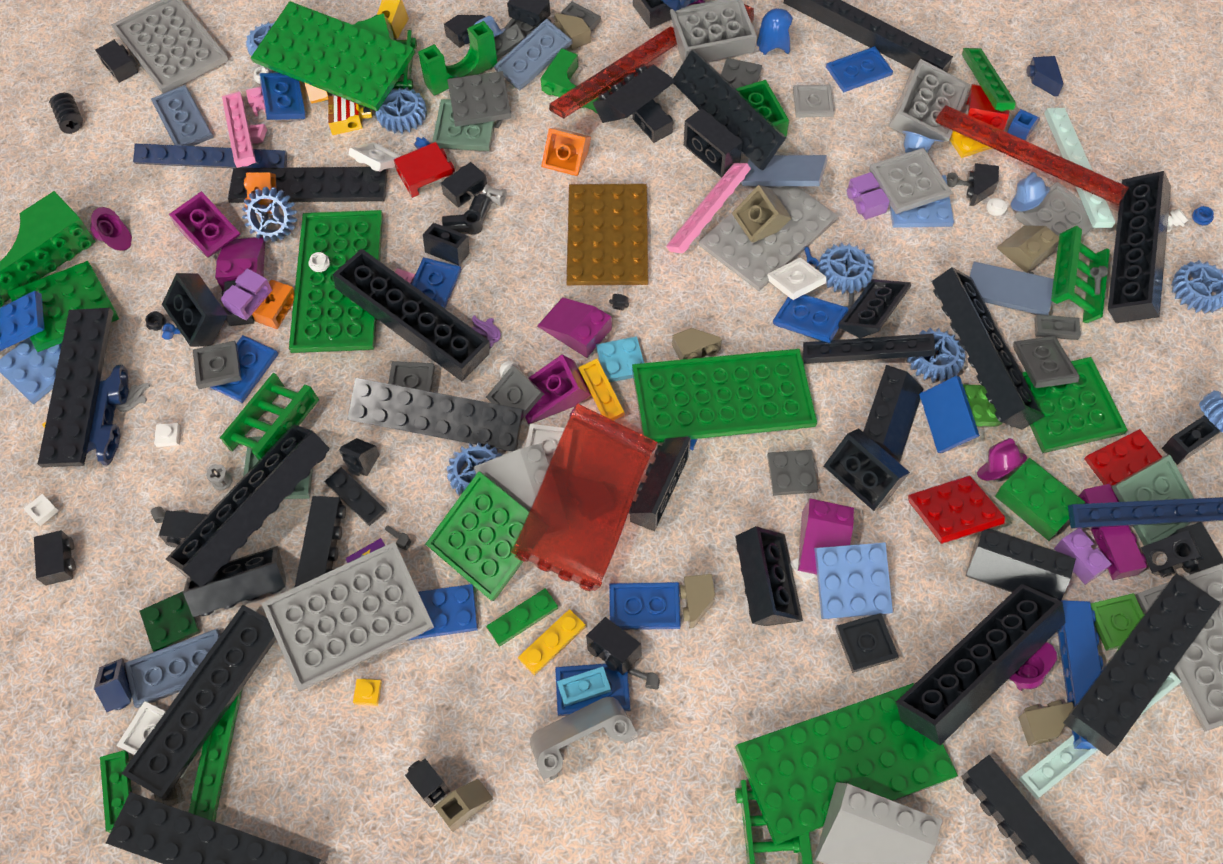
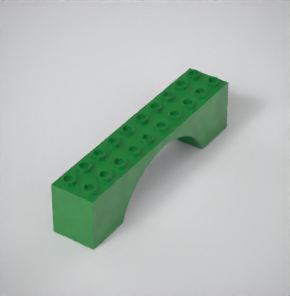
[0,191,96,307]

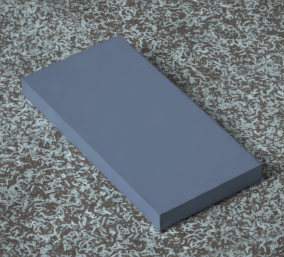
[494,19,572,91]
[151,85,214,146]
[742,155,828,186]
[969,261,1054,315]
[125,628,221,708]

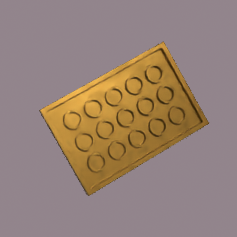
[566,184,648,286]

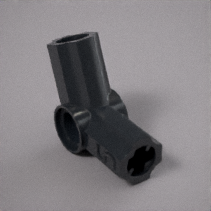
[442,194,491,235]

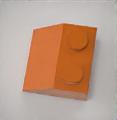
[541,127,591,176]

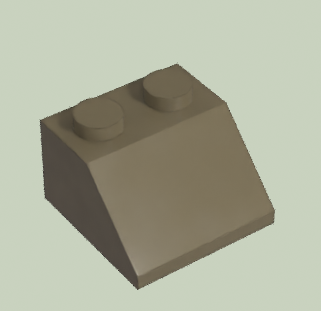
[732,185,792,243]
[997,225,1059,273]

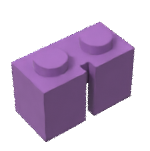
[847,172,890,220]
[220,268,272,320]
[1054,528,1112,585]

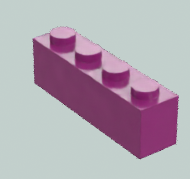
[1078,484,1147,580]

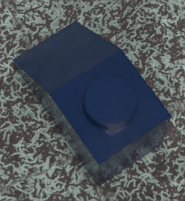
[1026,56,1064,97]
[94,658,132,712]

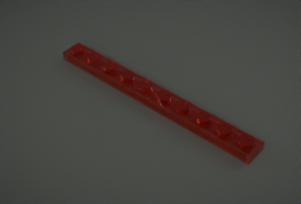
[549,26,677,119]
[935,105,1129,205]

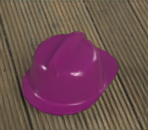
[90,207,132,251]
[977,438,1027,481]
[1009,642,1057,691]

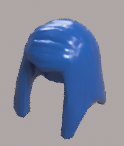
[756,8,793,55]

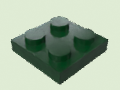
[139,591,200,652]

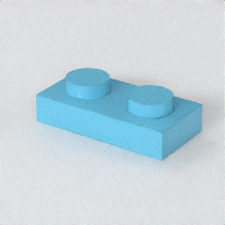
[557,667,611,707]

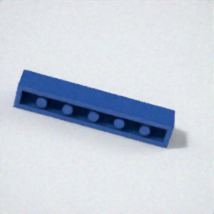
[1057,600,1103,750]

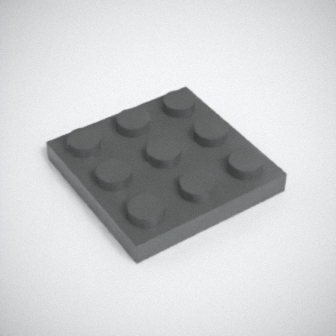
[447,71,511,127]

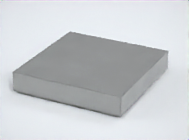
[793,85,834,118]

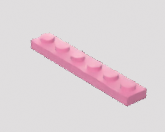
[222,91,256,168]
[666,163,751,253]

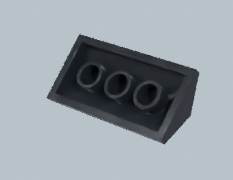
[838,279,912,338]

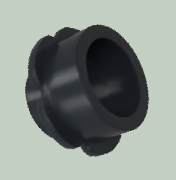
[609,294,629,311]
[145,311,167,331]

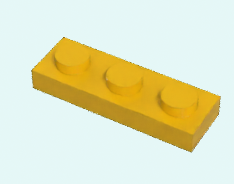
[578,359,625,424]
[518,609,586,676]

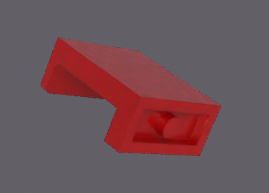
[965,84,1010,131]
[393,142,455,198]

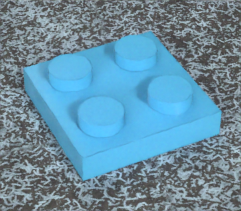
[596,336,644,383]

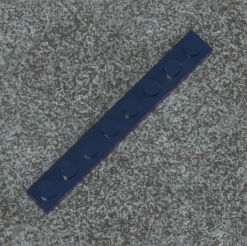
[133,143,288,169]
[1068,497,1223,529]

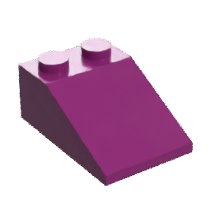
[169,191,240,258]
[215,237,266,290]
[537,297,612,358]
[525,354,591,424]
[798,498,854,575]

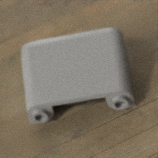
[530,697,637,782]

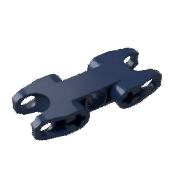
[87,365,129,465]

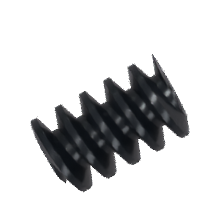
[49,92,83,134]

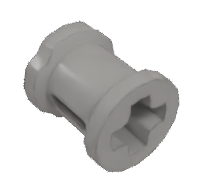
[482,184,507,206]
[206,464,232,491]

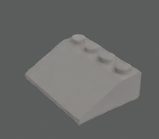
[670,0,757,62]
[889,59,970,141]
[474,443,568,541]
[814,782,942,864]

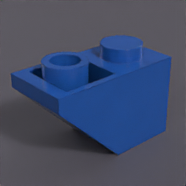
[1006,109,1040,145]

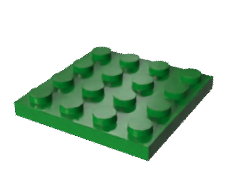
[8,261,119,353]
[1021,357,1128,454]
[425,471,549,601]

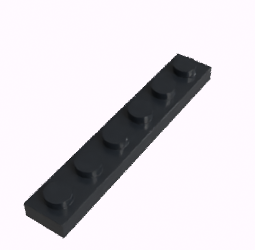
[803,333,935,364]

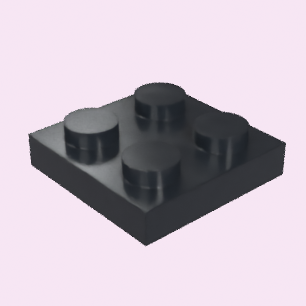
[835,613,899,673]

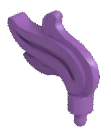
[472,315,501,348]

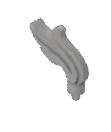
[116,383,150,412]

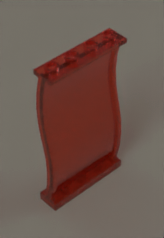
[511,403,658,592]

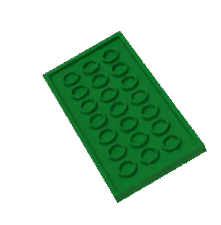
[251,1,416,112]
[289,210,383,353]
[632,349,817,444]
[735,683,958,845]

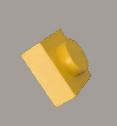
[353,679,382,706]

